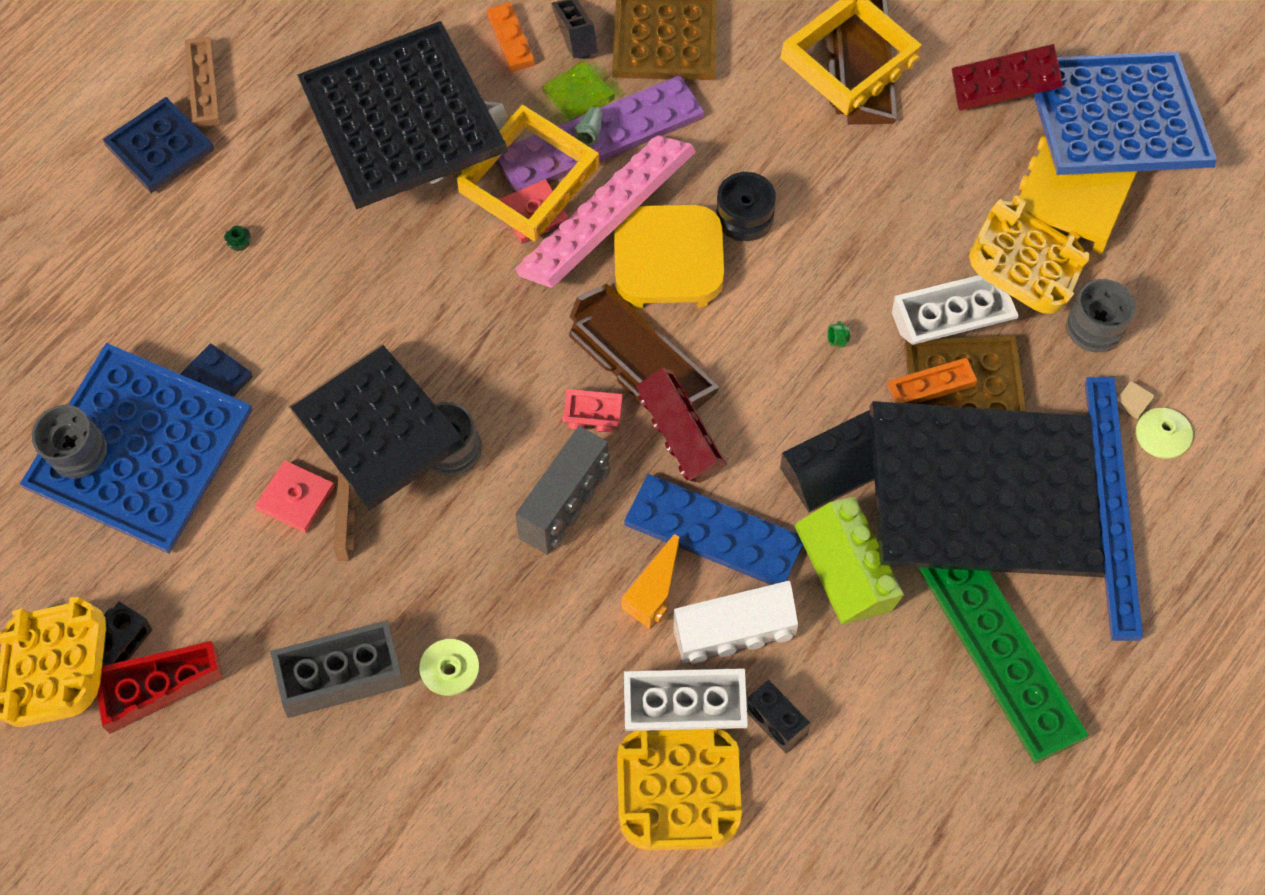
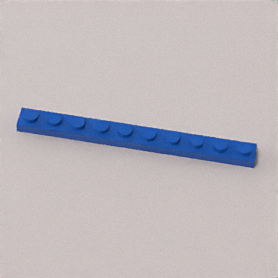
[1085,377,1143,641]

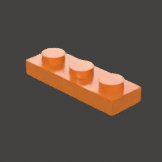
[486,2,535,72]
[887,358,977,404]

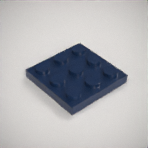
[103,97,215,193]

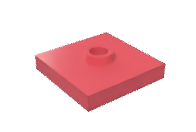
[498,179,569,244]
[255,460,334,533]

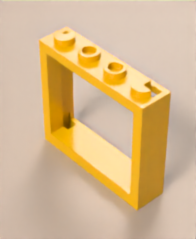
[780,0,922,115]
[457,105,599,242]

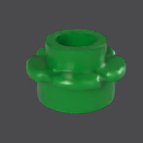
[827,321,850,348]

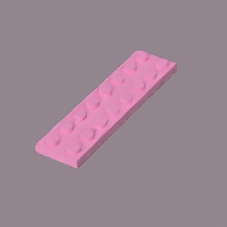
[515,135,695,288]

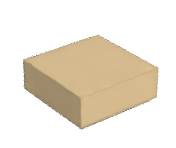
[1117,381,1155,419]

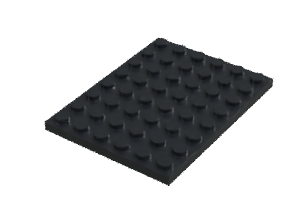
[297,21,508,210]
[869,401,1105,578]

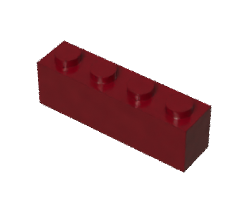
[636,367,727,483]

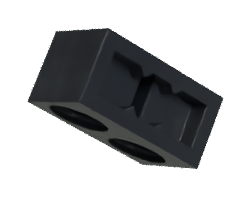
[102,601,152,666]
[746,680,810,753]

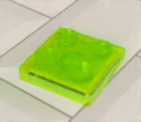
[542,60,615,121]

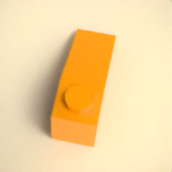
[622,534,679,629]

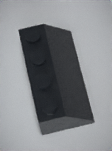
[780,410,874,512]

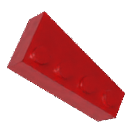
[97,641,223,734]

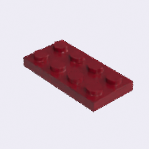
[952,44,1063,111]

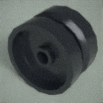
[716,171,776,241]

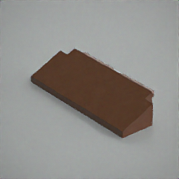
[824,0,897,125]
[569,283,720,412]

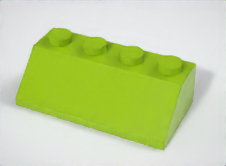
[794,496,903,625]

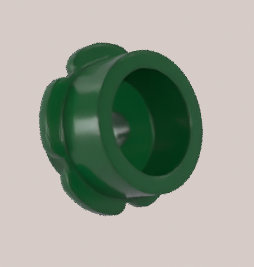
[224,226,251,251]

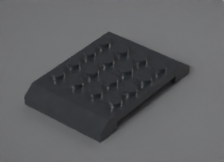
[288,344,465,511]

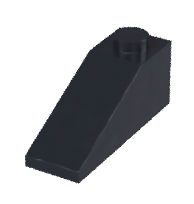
[551,0,598,59]

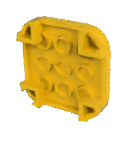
[969,198,1089,314]
[614,205,724,309]
[0,597,106,727]
[617,729,742,850]

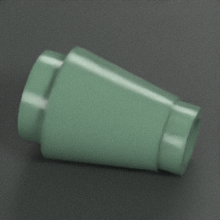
[574,107,603,146]

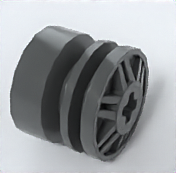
[1066,279,1136,353]
[432,402,482,475]
[32,404,107,479]

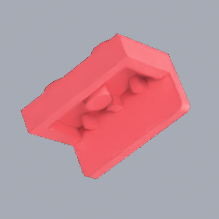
[562,389,623,433]

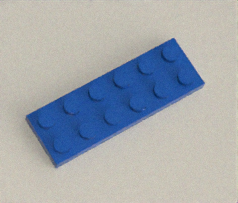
[624,474,804,585]

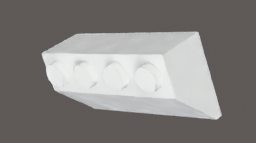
[892,275,1018,345]
[674,580,798,664]
[624,669,748,731]

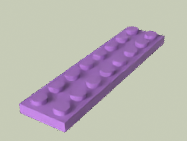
[496,76,704,192]

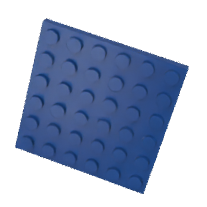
[1033,52,1217,175]
[20,343,253,554]

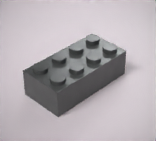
[515,426,610,555]
[270,620,405,718]

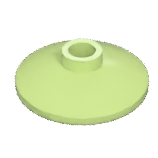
[1136,408,1193,459]
[419,639,479,696]

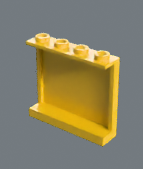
[1012,135,1138,255]

